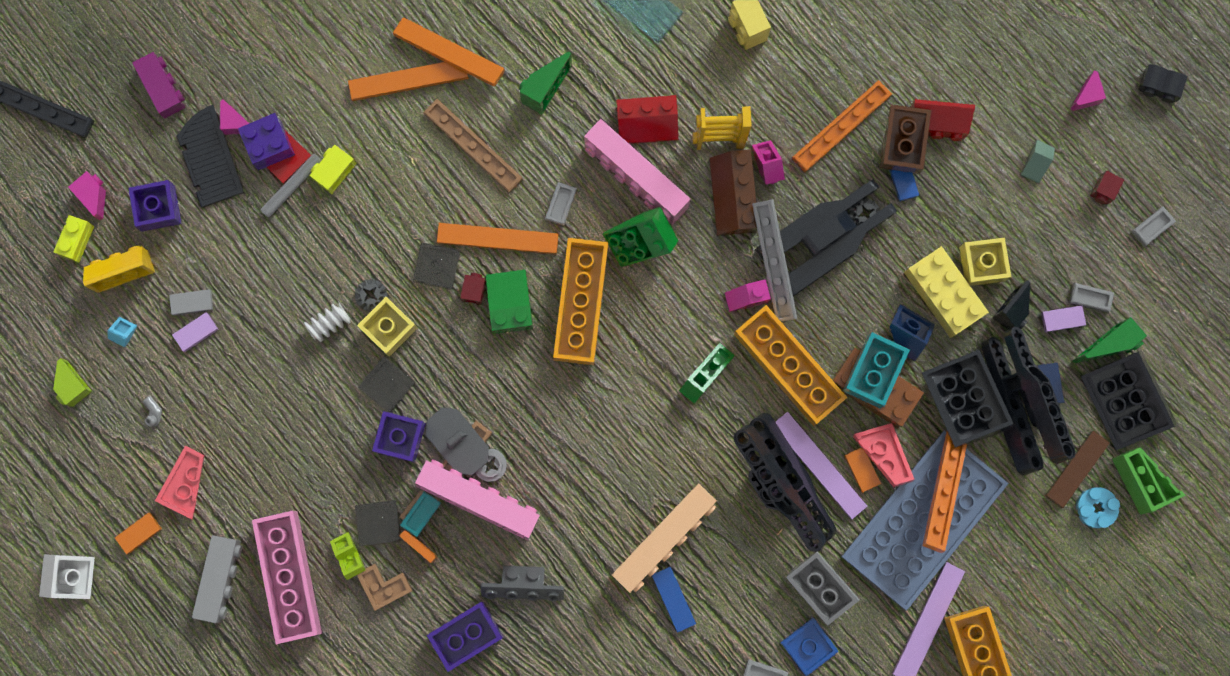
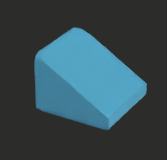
[107,317,137,347]

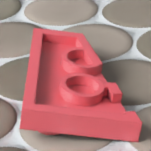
[853,423,914,487]
[155,446,205,520]

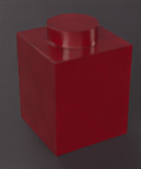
[1090,170,1125,205]
[460,273,486,305]

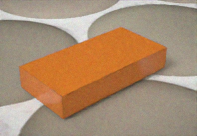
[844,448,881,493]
[115,513,162,554]
[400,530,438,563]

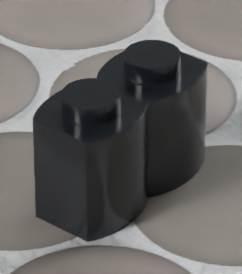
[1138,64,1188,103]

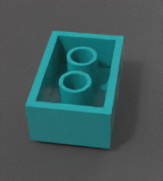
[843,332,910,408]

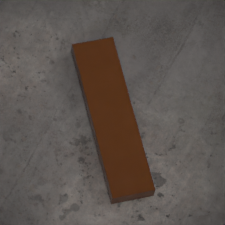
[1045,431,1110,508]

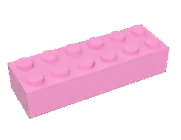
[584,119,691,225]
[415,459,540,540]
[252,511,322,644]

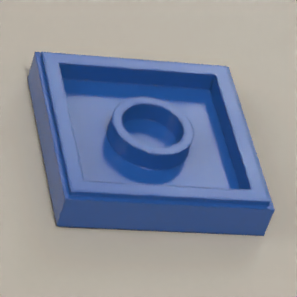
[780,617,839,676]

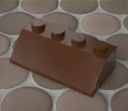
[709,149,757,236]

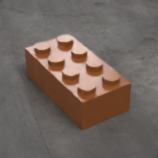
[832,348,924,429]

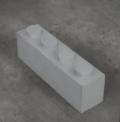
[192,535,242,623]

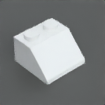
[39,554,95,599]

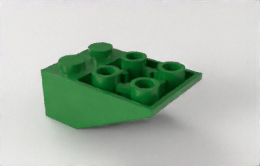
[603,207,679,267]

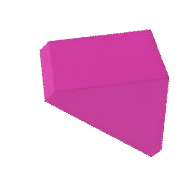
[1070,70,1106,111]
[220,99,249,135]

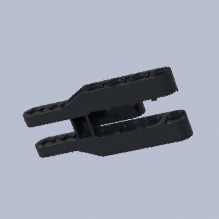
[755,179,897,297]
[981,327,1076,476]
[734,413,836,552]

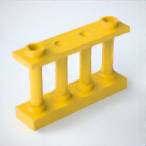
[692,106,752,150]

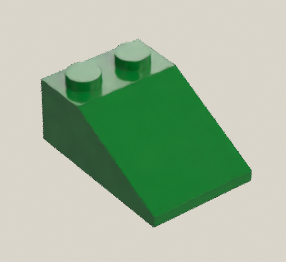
[519,52,572,115]
[486,269,533,334]
[1072,317,1147,363]

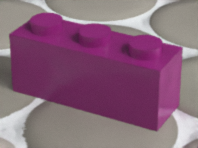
[132,52,185,119]

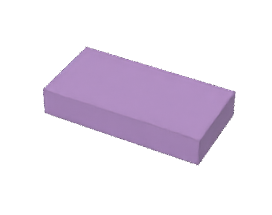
[1041,306,1086,332]
[172,312,219,352]

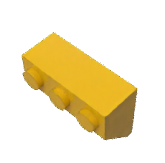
[83,246,155,293]

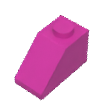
[752,140,785,184]
[68,171,106,220]
[724,279,771,312]

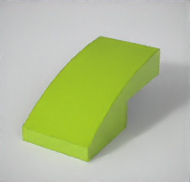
[330,532,366,580]

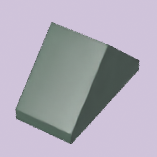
[1020,140,1055,183]

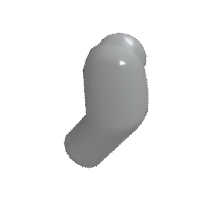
[143,396,162,427]

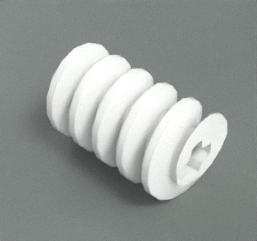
[304,302,351,342]

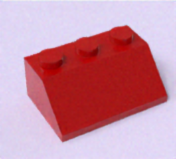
[616,95,679,144]
[910,99,975,141]

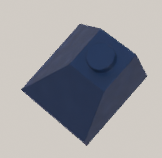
[890,304,935,361]

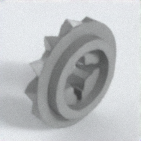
[476,449,507,482]

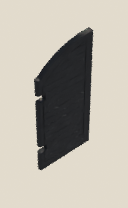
[176,105,244,208]

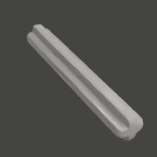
[261,154,321,217]

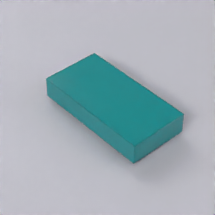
[400,491,441,537]

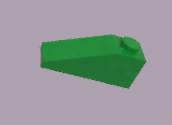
[679,343,735,404]

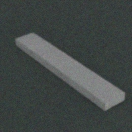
[752,199,797,322]

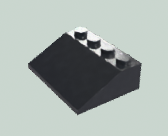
[922,350,1014,448]
[1081,350,1177,451]

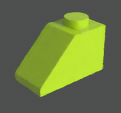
[53,358,92,407]

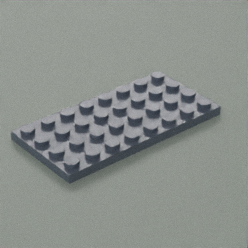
[841,431,1009,611]

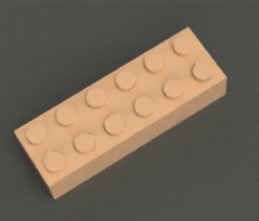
[612,484,717,592]

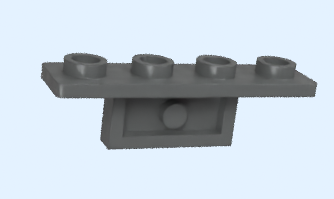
[481,566,564,601]

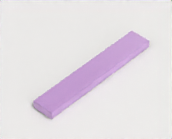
[776,412,867,519]
[892,562,965,676]

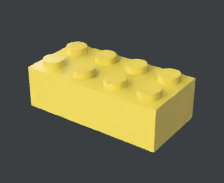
[904,246,989,338]

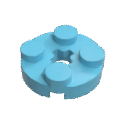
[1076,487,1120,528]

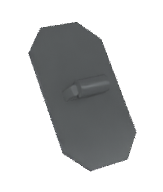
[426,407,489,475]

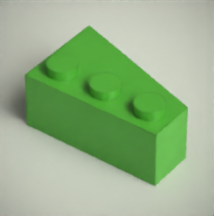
[1112,447,1186,515]

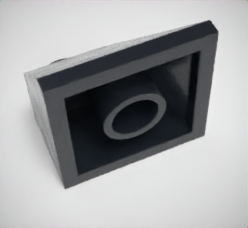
[992,280,1030,330]

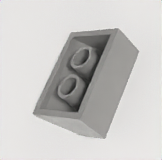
[786,551,860,626]

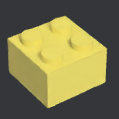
[728,0,771,50]
[959,238,1011,286]
[357,297,418,357]

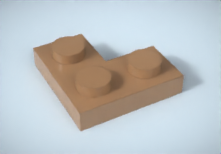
[357,564,413,611]

